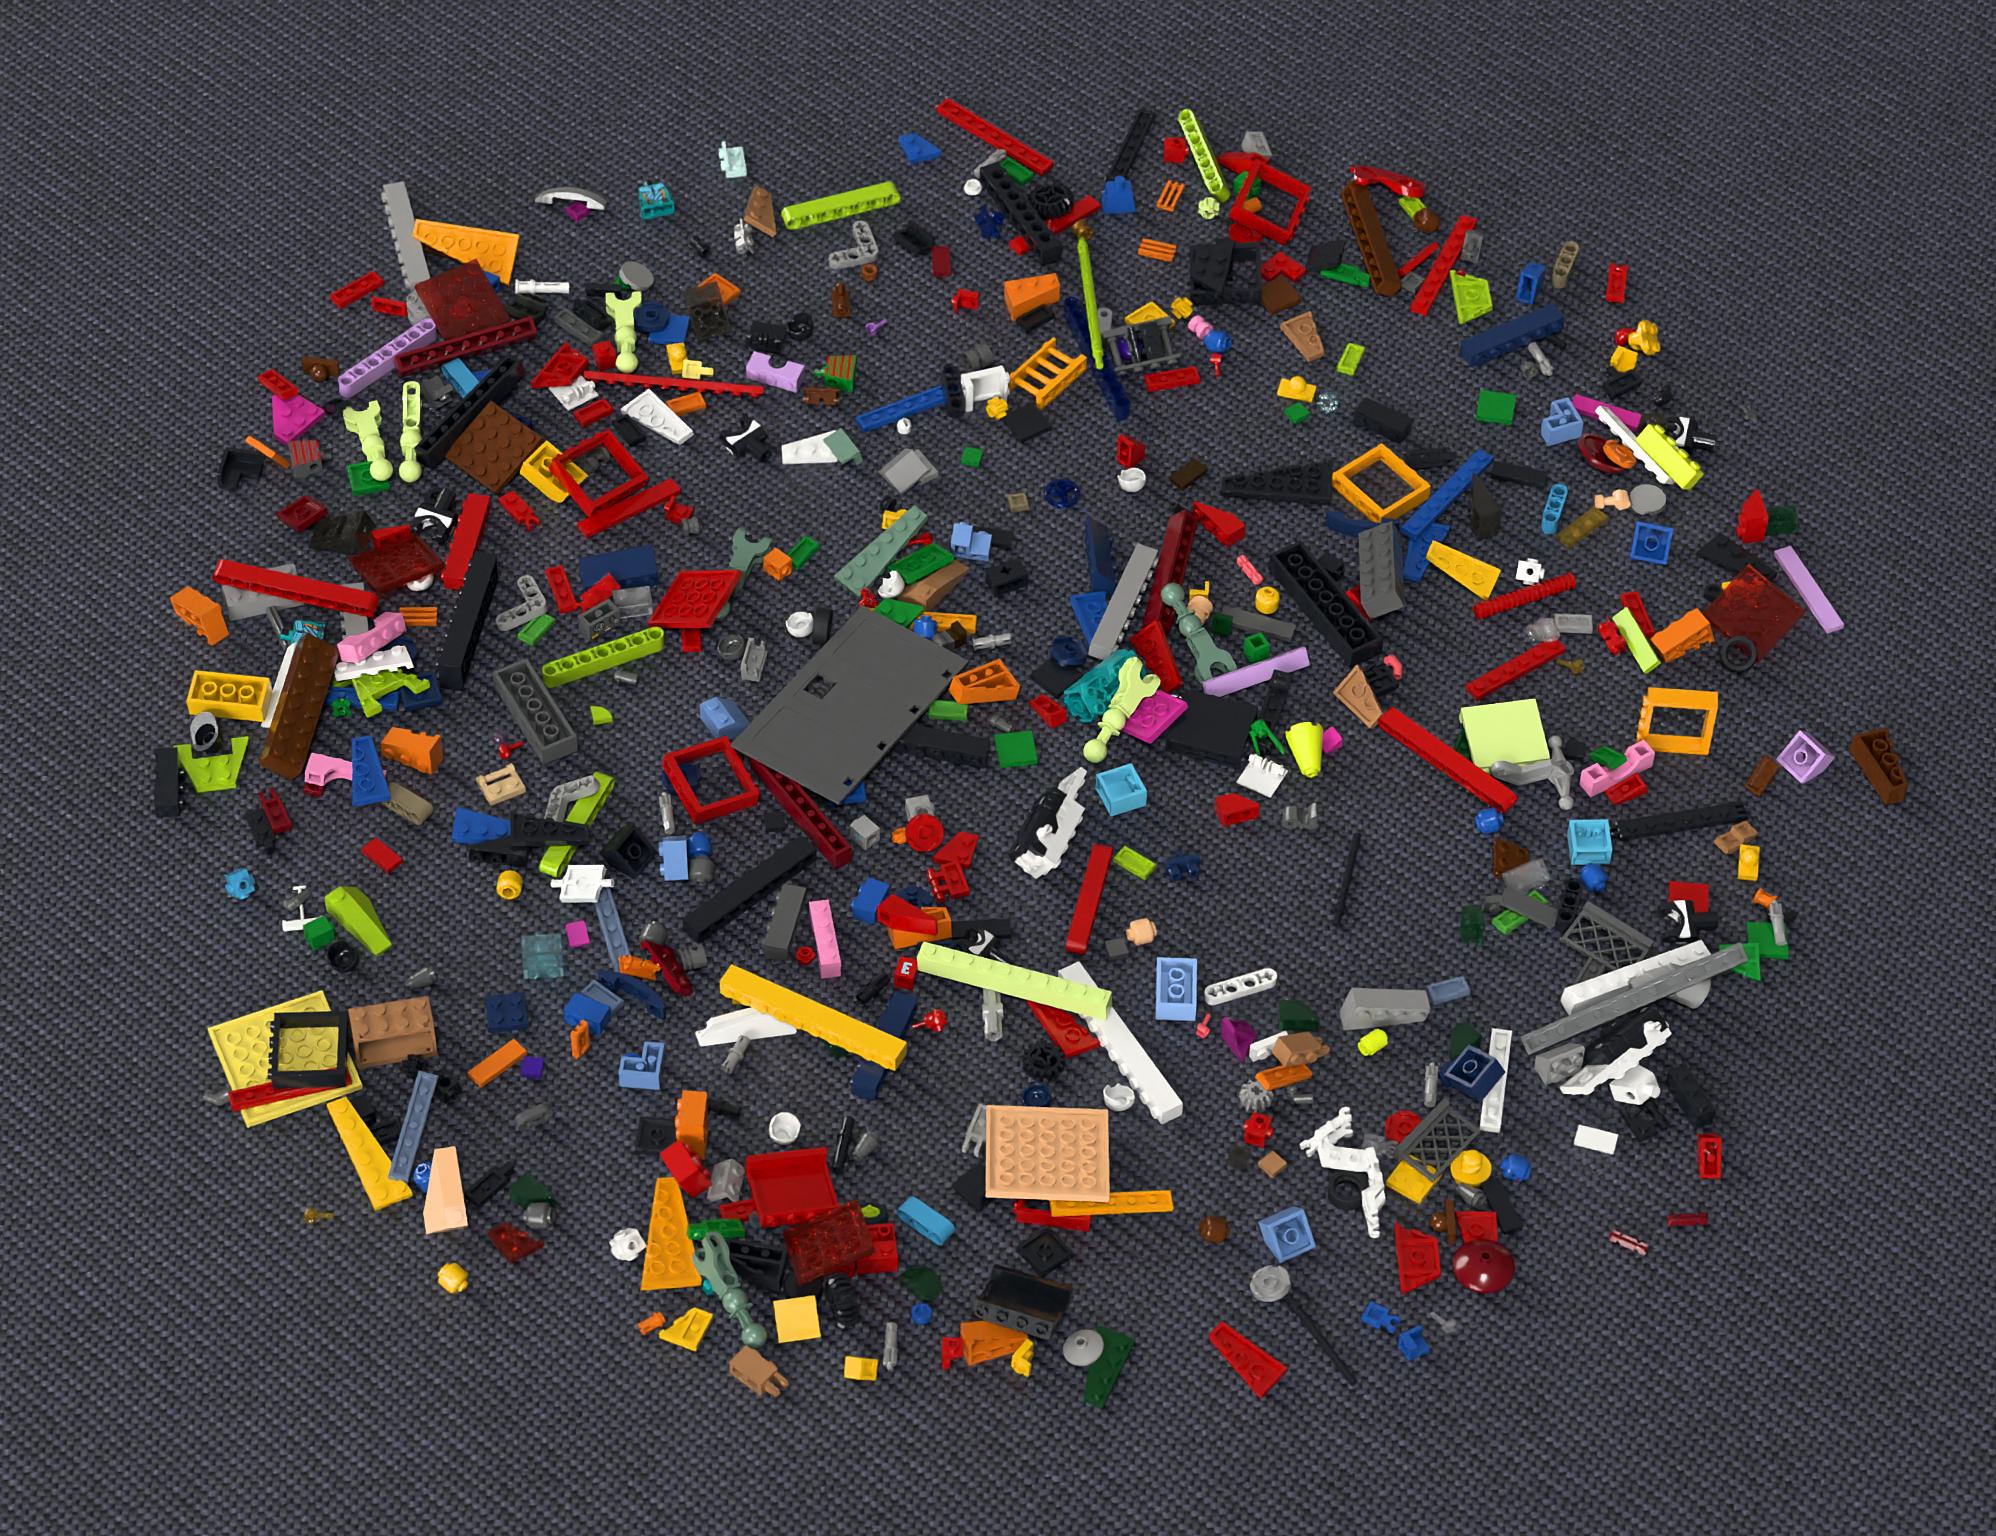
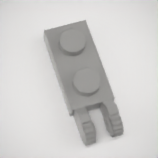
[962,1104,986,1157]

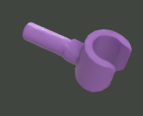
[866,319,887,336]

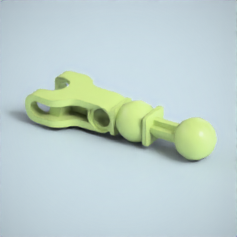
[606,291,642,374]
[399,381,423,482]
[342,400,393,481]
[1083,657,1161,763]

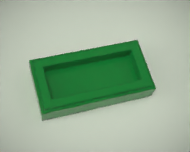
[1000,157,1034,187]
[787,536,820,570]
[1589,746,1627,770]

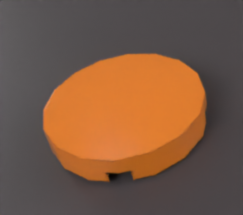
[1603,439,1637,469]

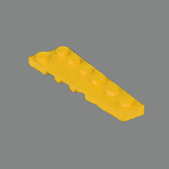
[327,1097,413,1211]

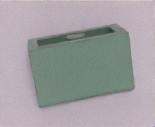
[823,428,863,465]

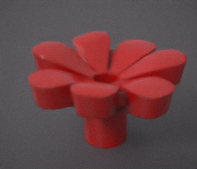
[858,587,879,608]

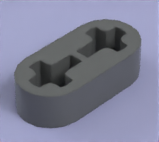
[514,1103,553,1131]

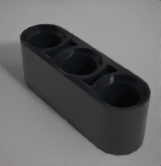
[940,364,965,418]
[1555,878,1583,933]

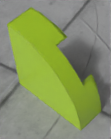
[590,706,613,725]

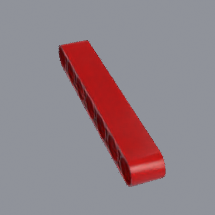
[1065,843,1113,955]

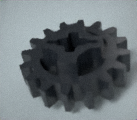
[1022,1040,1065,1081]

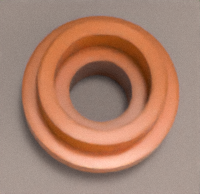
[892,827,907,844]

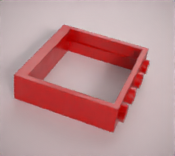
[1228,159,1311,245]
[549,429,649,518]
[662,736,760,824]
[1013,1199,1092,1232]

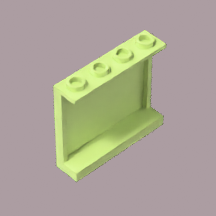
[1459,699,1550,775]

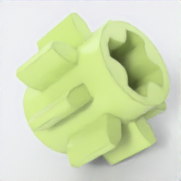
[1198,197,1220,219]

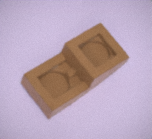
[1714,821,1758,855]

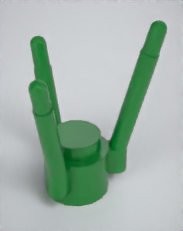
[1249,719,1285,757]

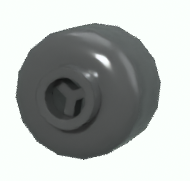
[688,855,715,886]
[639,921,667,952]
[524,1202,556,1229]

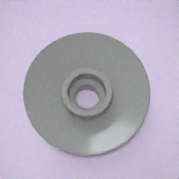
[1063,1330,1104,1366]

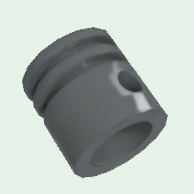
[677,943,707,972]

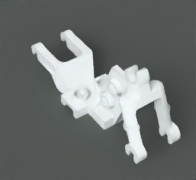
[1300,1107,1386,1238]

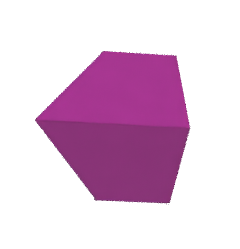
[1221,1017,1258,1064]

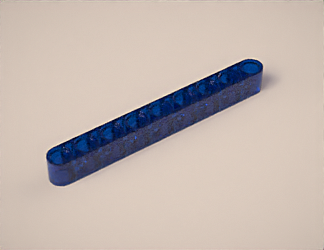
[1063,297,1130,420]

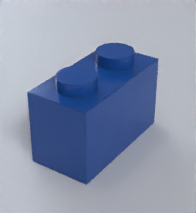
[851,877,890,925]
[564,993,611,1035]

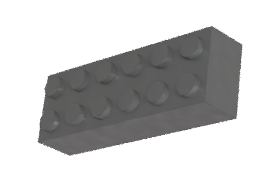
[1358,521,1405,619]
[492,658,578,765]

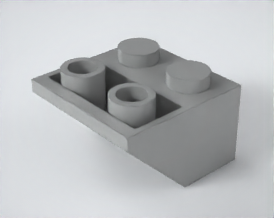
[1534,1042,1585,1085]

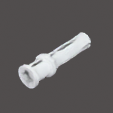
[515,279,569,294]

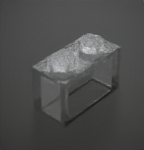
[612,586,653,619]
[1501,858,1551,895]

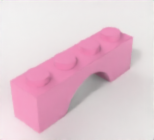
[337,612,407,663]
[1579,740,1655,798]
[305,753,387,786]
[809,899,841,979]

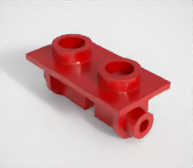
[1598,617,1627,655]

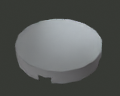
[619,261,654,291]
[1629,484,1666,516]
[1250,1265,1291,1302]

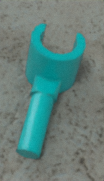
[702,1279,715,1295]

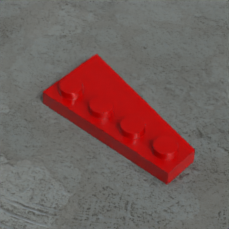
[1129,620,1184,694]
[1026,1000,1100,1059]
[1455,1211,1498,1259]

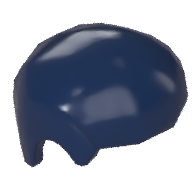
[1022,1084,1052,1107]

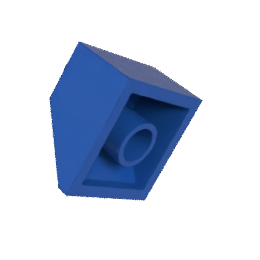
[1630,521,1674,565]

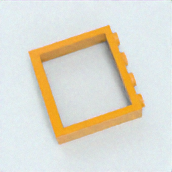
[1332,443,1431,523]
[1636,687,1718,755]

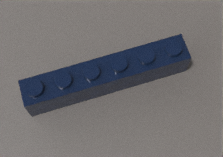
[1460,303,1564,368]
[850,991,918,1101]

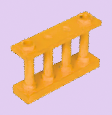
[1008,337,1087,410]

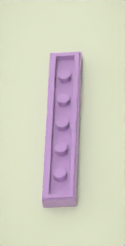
[1774,546,1844,633]
[1202,647,1310,697]

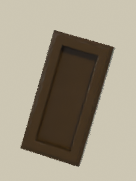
[1169,458,1208,491]

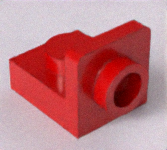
[951,288,979,313]
[664,496,694,524]
[942,1337,963,1369]

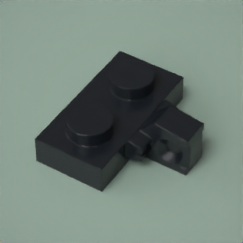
[1602,366,1642,399]

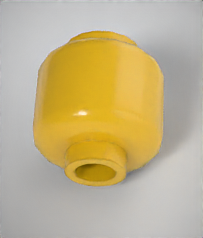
[1255,587,1280,614]
[496,870,523,899]
[437,1263,469,1294]

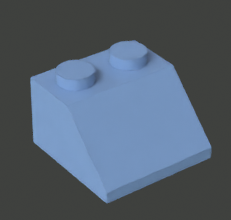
[700,697,750,739]
[1258,1206,1316,1263]

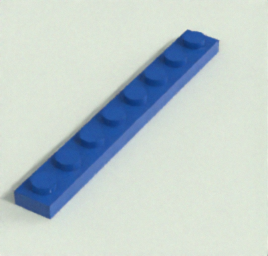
[1400,449,1494,541]

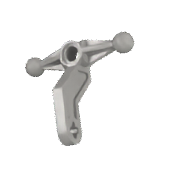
[1491,735,1574,810]

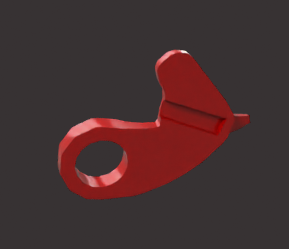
[1350,166,1426,198]

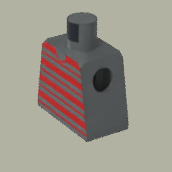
[288,440,332,479]

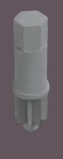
[973,149,1006,179]
[1528,342,1553,376]
[659,792,675,834]
[1769,900,1787,946]
[1424,1062,1439,1107]
[883,1322,898,1370]

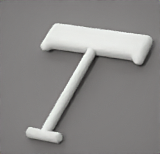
[282,885,321,932]

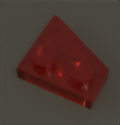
[487,1223,544,1264]

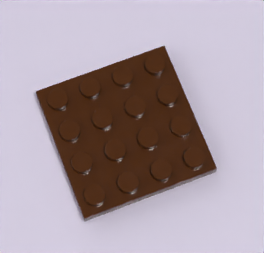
[445,401,544,495]

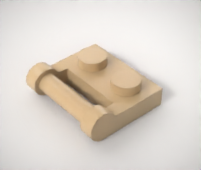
[476,763,526,806]

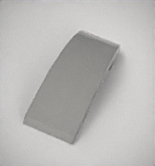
[535,187,607,210]

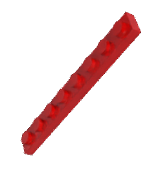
[937,98,1054,176]
[1410,215,1478,316]

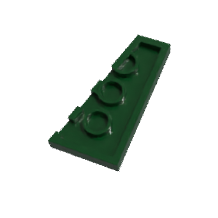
[1083,1325,1136,1409]

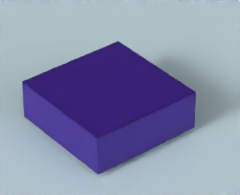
[521,1056,545,1079]

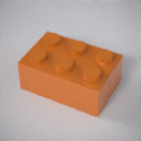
[675,1090,709,1160]

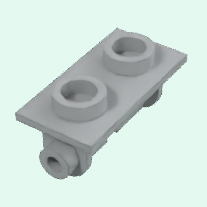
[734,218,754,254]

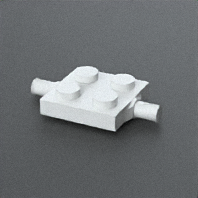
[551,865,614,903]

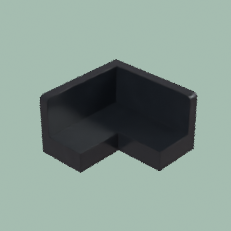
[217,447,264,491]

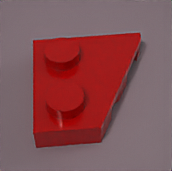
[933,831,979,870]

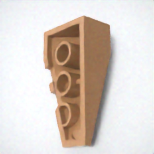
[896,560,970,612]

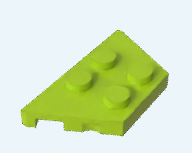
[1450,270,1492,324]

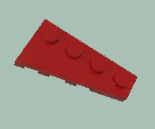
[1209,1322,1287,1399]

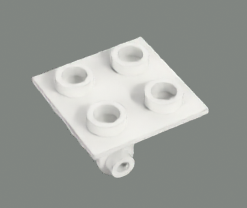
[548,375,599,411]
[1236,754,1288,798]

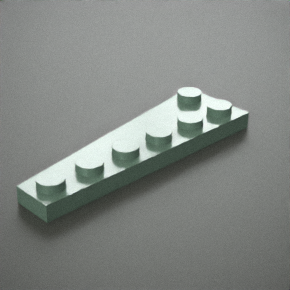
[834,505,928,600]

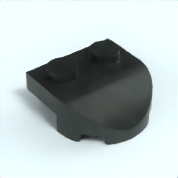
[504,292,548,324]

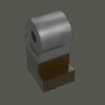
[930,621,967,651]

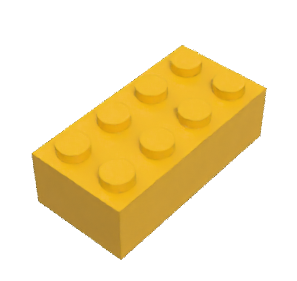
[186,670,273,722]

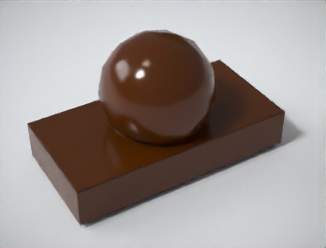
[302,356,340,382]
[1744,755,1782,797]
[1430,1199,1456,1245]

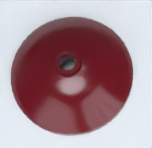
[1578,433,1625,473]
[1453,1239,1515,1293]

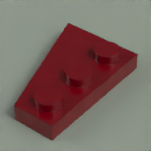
[640,940,694,997]

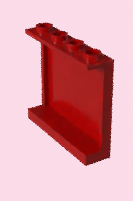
[744,1147,843,1228]

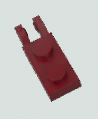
[258,788,293,835]

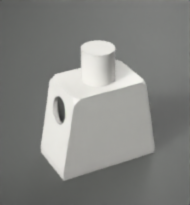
[1609,1065,1660,1105]

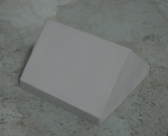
[879,448,929,495]

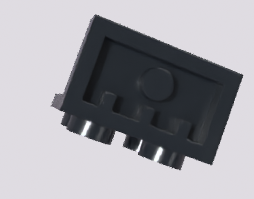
[951,1163,996,1212]

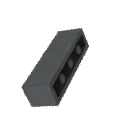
[762,884,807,961]

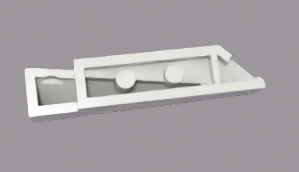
[695,1007,797,1046]

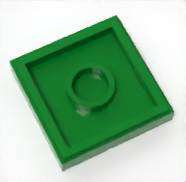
[1476,390,1516,425]
[346,461,390,496]
[994,730,1038,768]
[1746,922,1789,959]

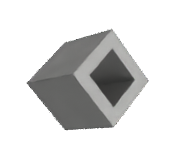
[850,815,880,850]

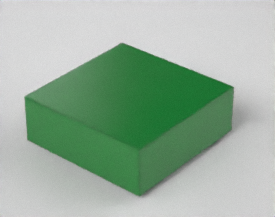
[1284,402,1310,425]
[961,447,983,467]

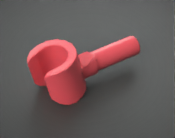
[1196,1014,1211,1038]

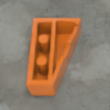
[1004,273,1060,322]
[170,586,229,646]
[1651,608,1715,663]
[949,659,1020,704]
[381,727,443,775]
[886,907,952,949]
[960,1321,1028,1366]

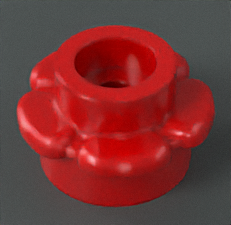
[796,947,815,965]

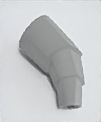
[1628,963,1711,1009]

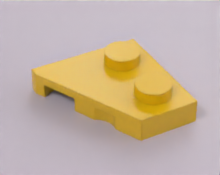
[659,1308,713,1351]

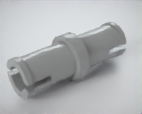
[972,632,1012,651]
[721,1035,751,1074]

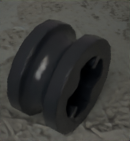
[879,495,897,512]

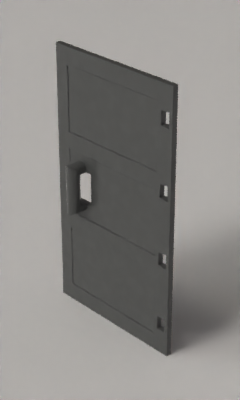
[731,605,969,805]

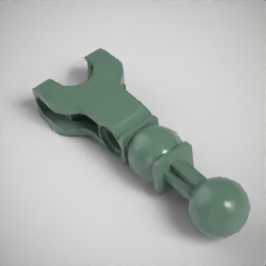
[716,528,772,619]
[1161,583,1237,687]
[691,1231,768,1349]

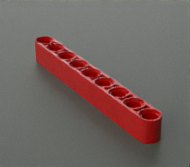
[212,559,379,617]
[1377,707,1518,814]

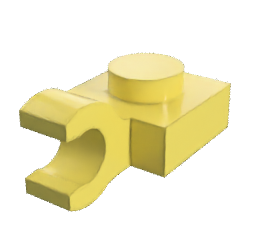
[682,360,714,380]

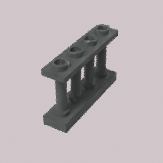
[1101,316,1182,378]

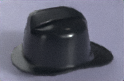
[190,712,223,753]

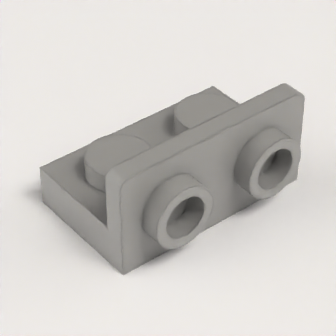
[707,1158,745,1202]

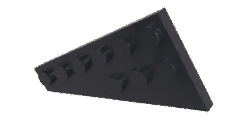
[1221,459,1333,505]

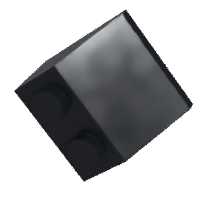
[599,824,658,879]

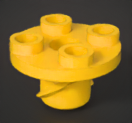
[1628,320,1660,356]
[1450,1150,1491,1187]

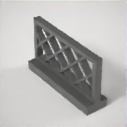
[1561,901,1654,972]
[1393,1098,1481,1183]

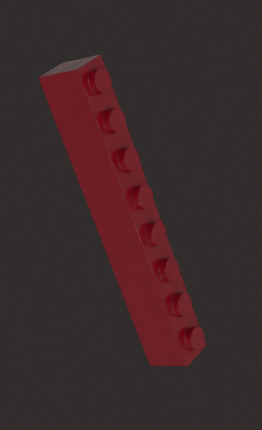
[393,316,537,378]
[1142,509,1198,632]
[750,757,852,870]

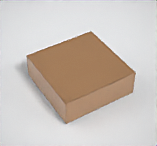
[1258,1151,1287,1178]

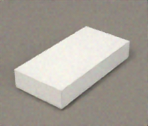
[1574,1125,1618,1154]

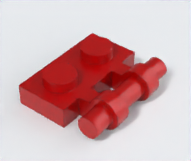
[927,861,970,903]

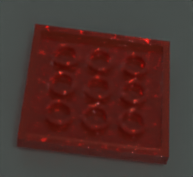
[414,259,511,341]
[348,533,445,595]
[1702,564,1806,663]
[782,1199,876,1285]

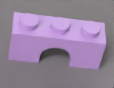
[746,351,805,393]

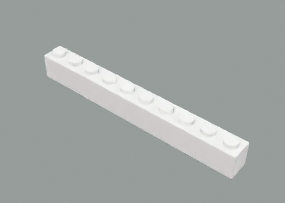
[1058,962,1183,1125]

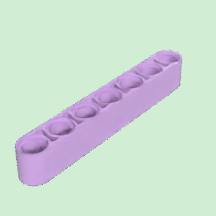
[338,318,437,398]

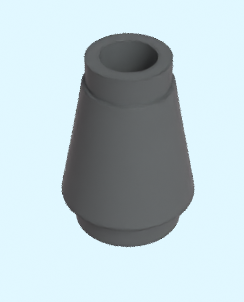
[406,966,437,990]
[852,1131,880,1161]
[1456,1182,1486,1209]

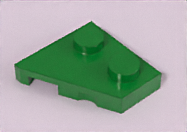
[873,598,925,629]
[1719,943,1761,982]

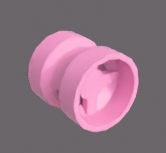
[1188,315,1213,340]

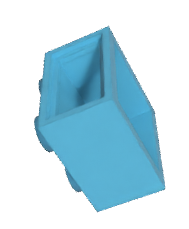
[1095,763,1147,817]
[1567,819,1612,865]

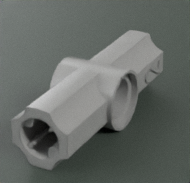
[982,988,1003,1041]

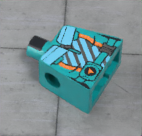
[639,180,675,220]
[279,620,325,646]

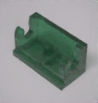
[1765,505,1799,536]
[1459,906,1485,947]

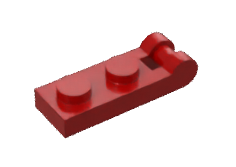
[1605,263,1628,303]

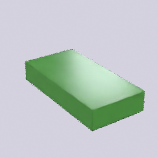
[518,613,556,646]
[929,700,968,721]

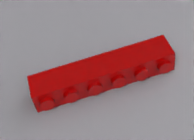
[441,493,491,590]

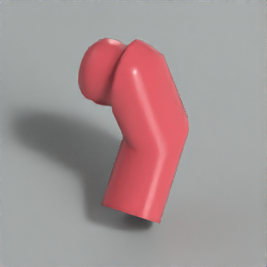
[1383,654,1403,680]

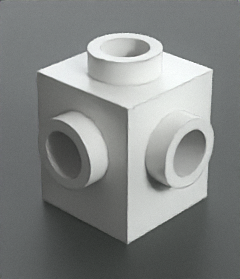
[1516,558,1545,585]
[609,1228,646,1261]

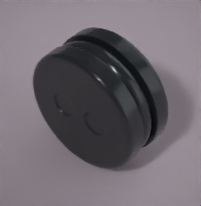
[784,1268,823,1305]

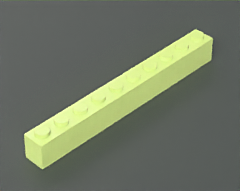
[917,942,1112,1021]

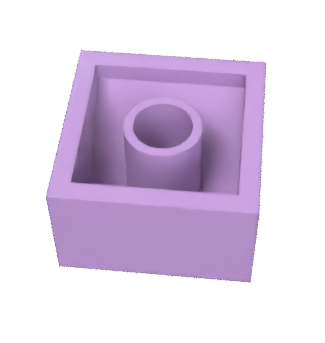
[1776,730,1835,784]

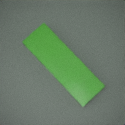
[1492,890,1548,936]

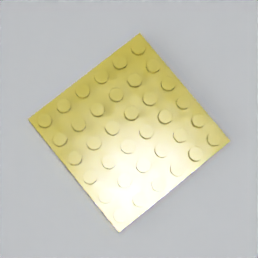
[208,990,363,1128]

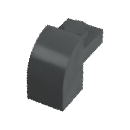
[420,375,454,409]

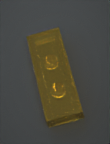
[1556,506,1608,548]

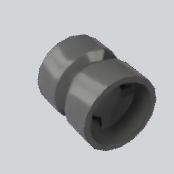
[961,343,994,373]

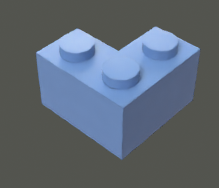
[1541,397,1583,446]
[951,522,993,562]
[659,836,688,881]
[619,1042,665,1090]

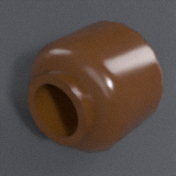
[1413,208,1440,234]
[1198,1215,1230,1244]

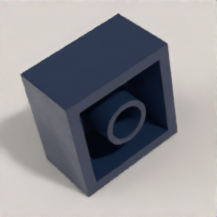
[1444,1044,1505,1102]

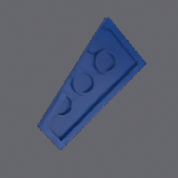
[452,807,510,844]

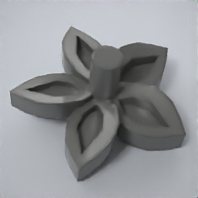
[1742,403,1759,424]

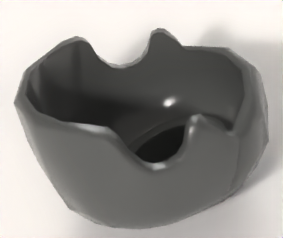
[717,634,746,661]

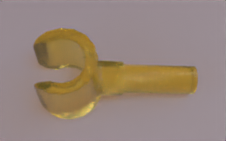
[1557,659,1584,674]
[303,1207,333,1223]

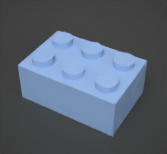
[1155,957,1197,1021]

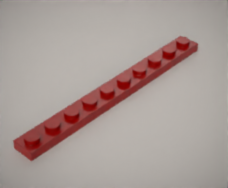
[584,370,765,397]

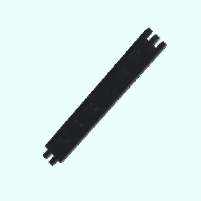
[1609,801,1749,841]

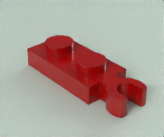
[498,490,540,531]
[572,573,621,615]

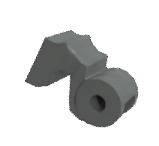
[1282,803,1318,831]

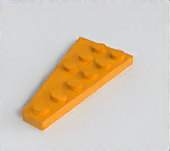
[412,219,520,287]
[640,1177,702,1291]

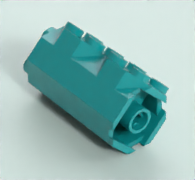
[1064,649,1146,723]

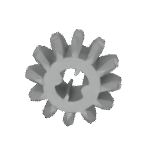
[1239,1079,1274,1113]

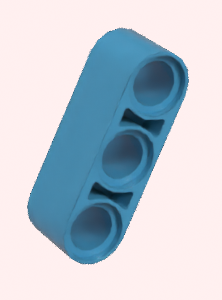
[441,358,479,398]
[1541,484,1568,534]
[896,1196,955,1245]

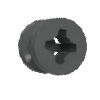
[681,516,700,536]

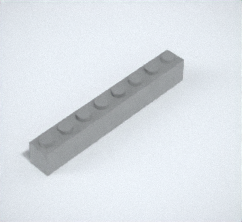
[381,181,431,294]
[1088,543,1159,660]

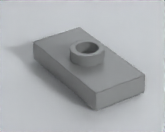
[1554,614,1593,634]

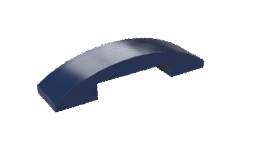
[1325,510,1400,538]
[598,970,666,1021]

